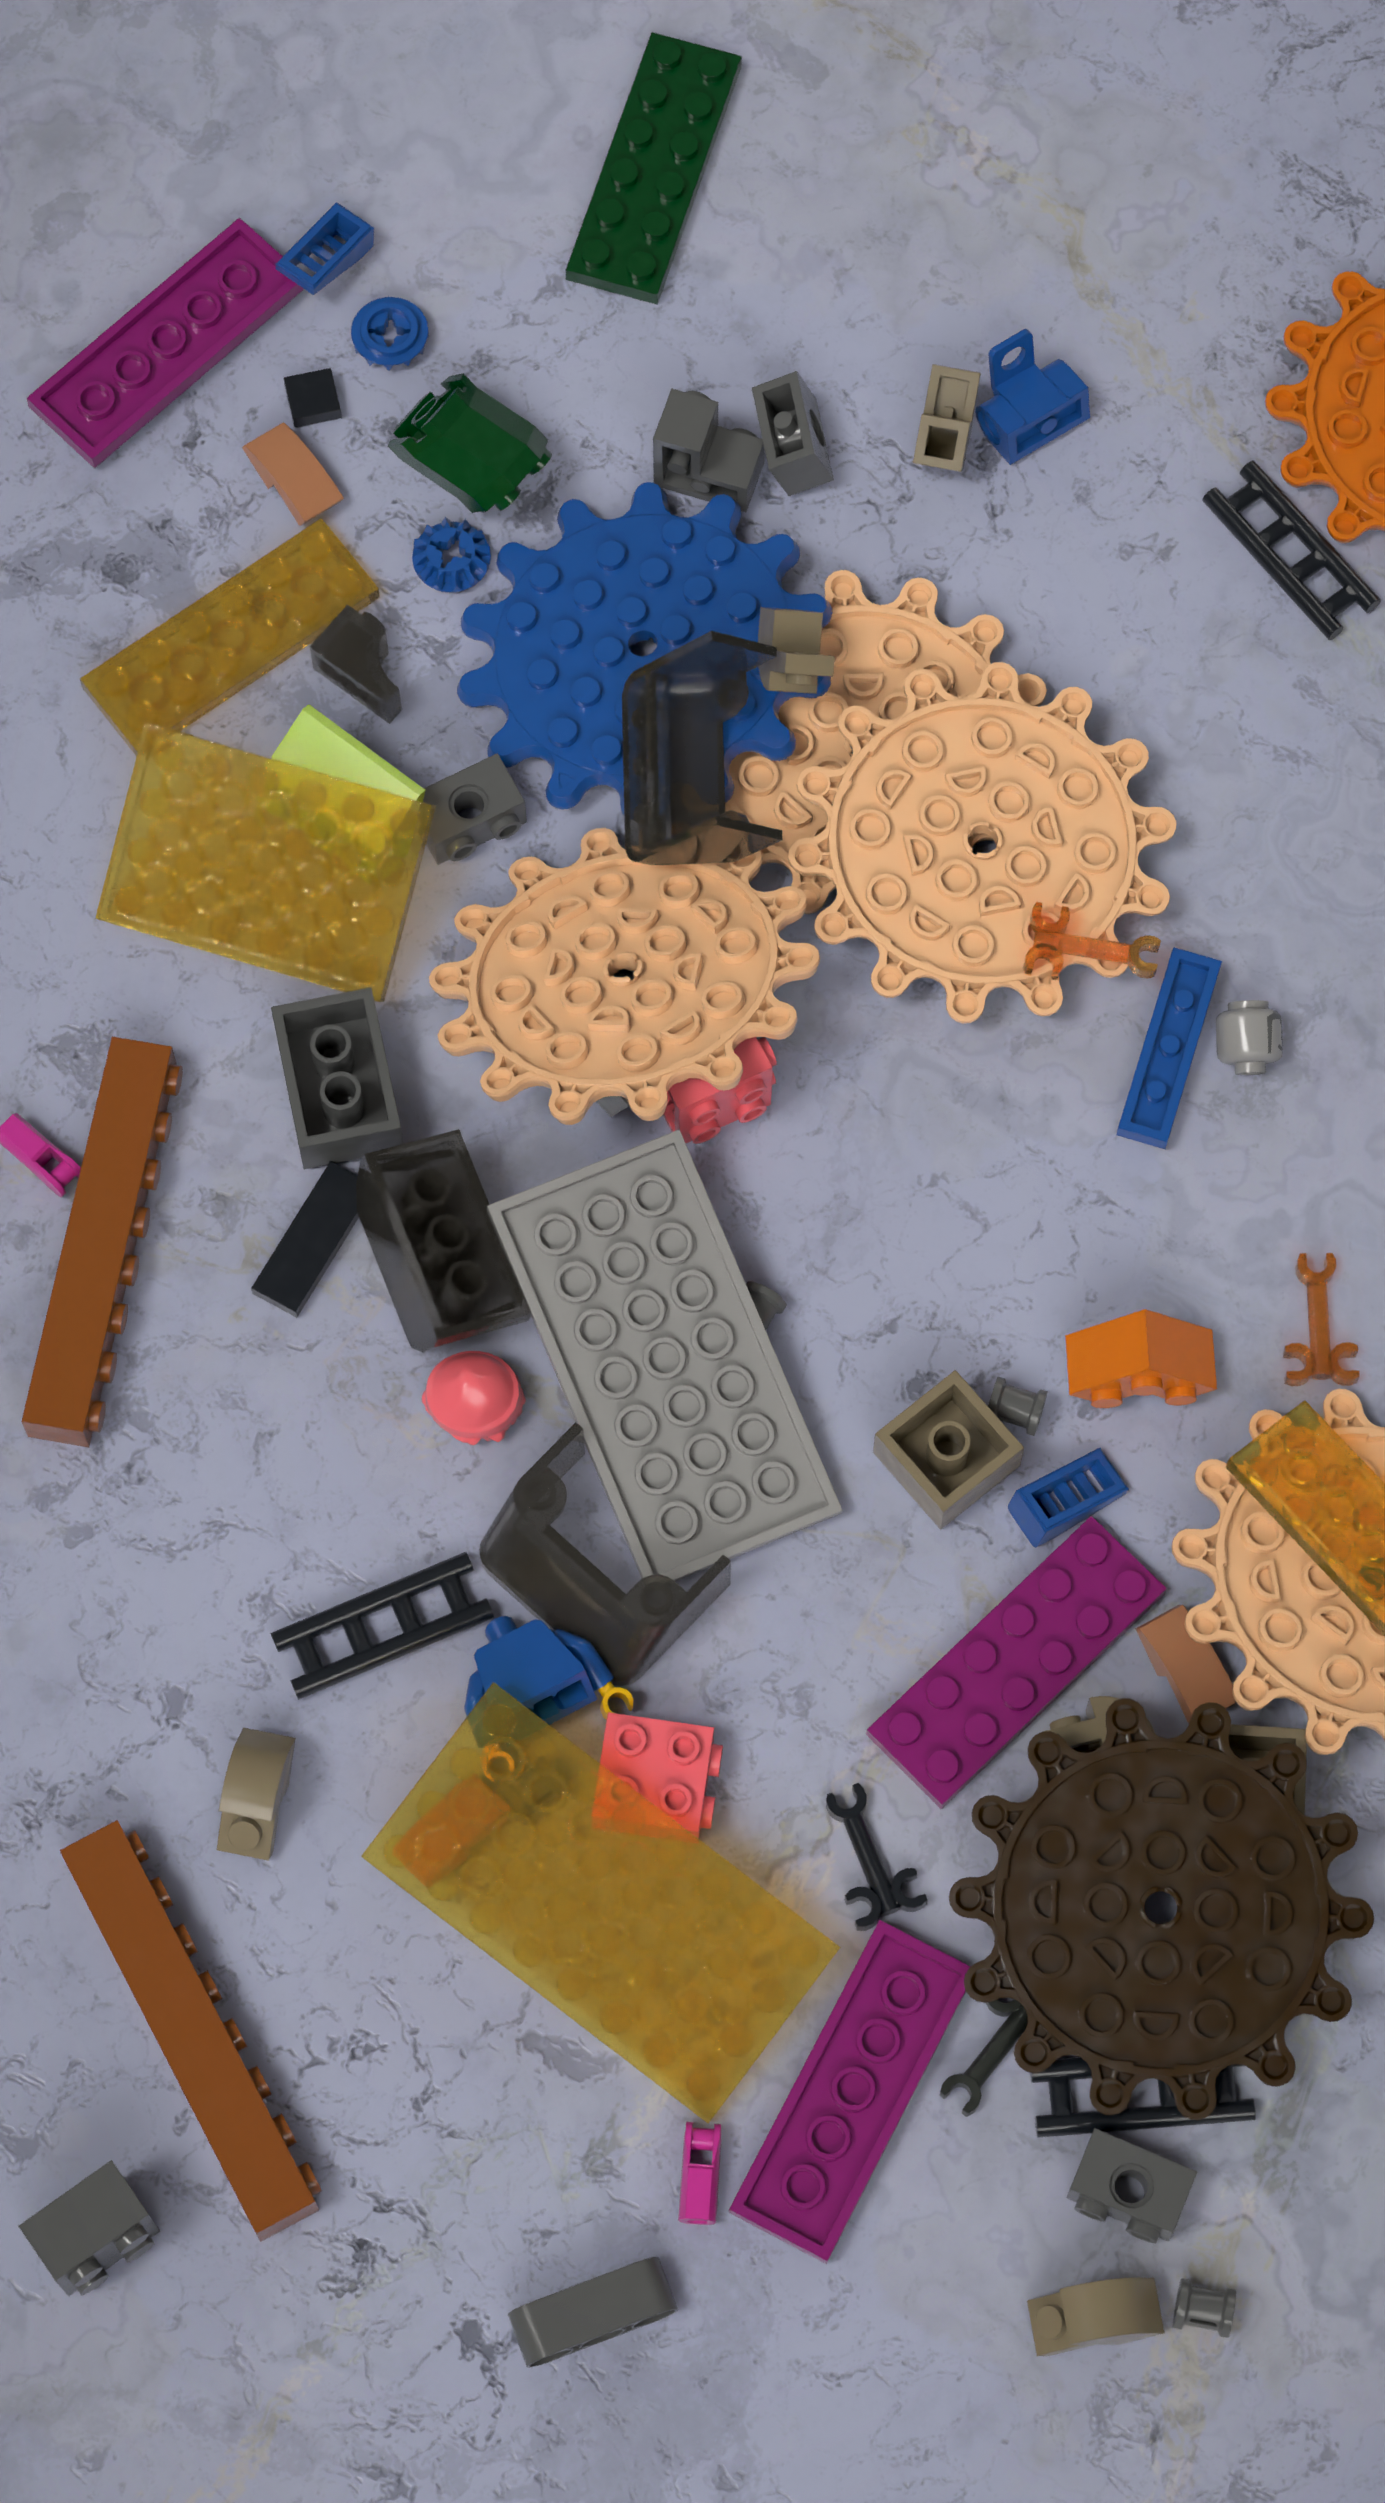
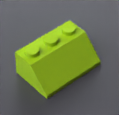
[257,704,426,886]

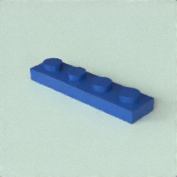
[1116,947,1222,1150]

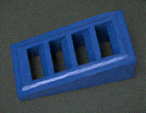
[276,202,374,295]
[1008,1448,1129,1548]

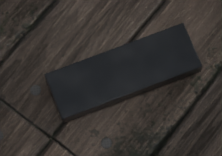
[251,1161,376,1318]

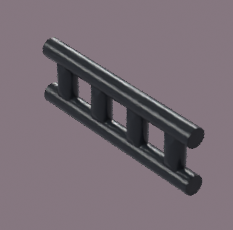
[1202,461,1381,640]
[270,1552,494,1700]
[1030,2057,1256,2138]

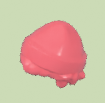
[421,1351,526,1445]

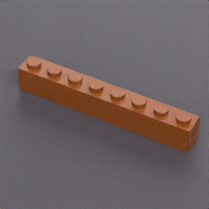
[21,1036,183,1448]
[59,1820,322,2242]

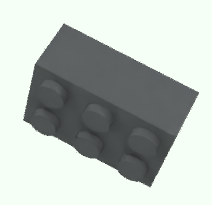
[271,987,404,1169]

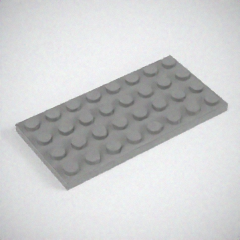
[487,1129,843,1593]

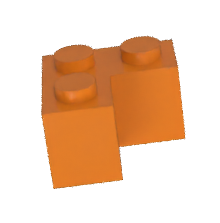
[1065,1309,1217,1408]

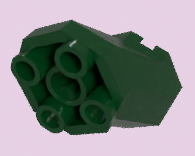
[388,373,552,513]

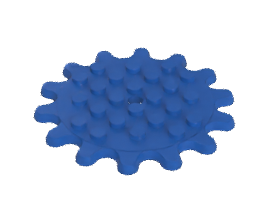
[457,482,832,823]

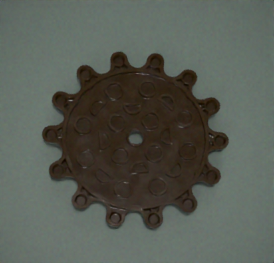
[949,1698,1374,2120]

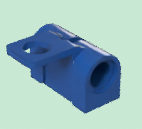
[975,329,1090,465]

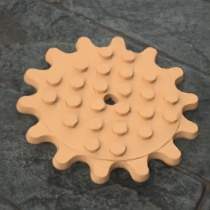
[681,570,1047,914]
[788,662,1176,1024]
[429,823,820,1125]
[1171,1389,1385,1755]

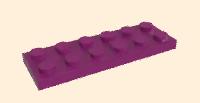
[26,217,304,469]
[866,1516,1167,1809]
[729,1920,971,2264]

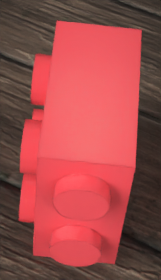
[663,1037,777,1144]
[592,1712,723,1844]

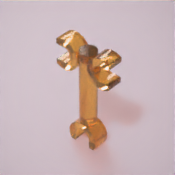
[1023,902,1161,980]
[1283,1253,1360,1386]

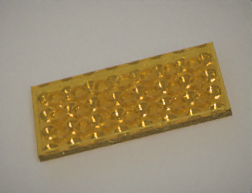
[361,1682,841,2124]

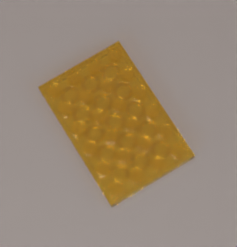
[95,723,436,1002]

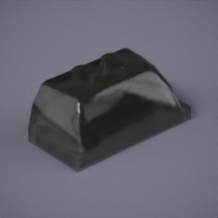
[356,1129,532,1353]

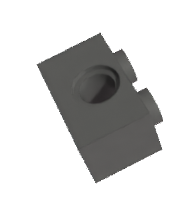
[751,371,834,496]
[417,753,527,865]
[1066,2128,1197,2244]

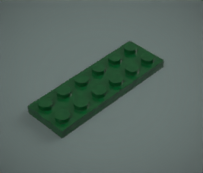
[565,32,742,305]

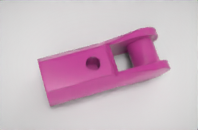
[0,1113,81,1197]
[678,2122,721,2225]

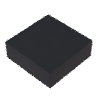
[283,368,342,428]

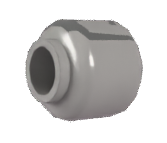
[1216,1000,1283,1075]

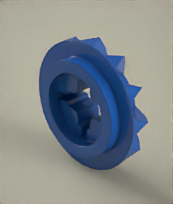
[351,297,429,371]
[412,517,491,592]

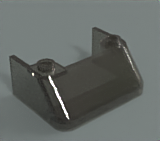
[622,631,782,866]
[479,1422,731,1686]

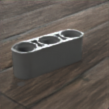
[508,2257,678,2368]

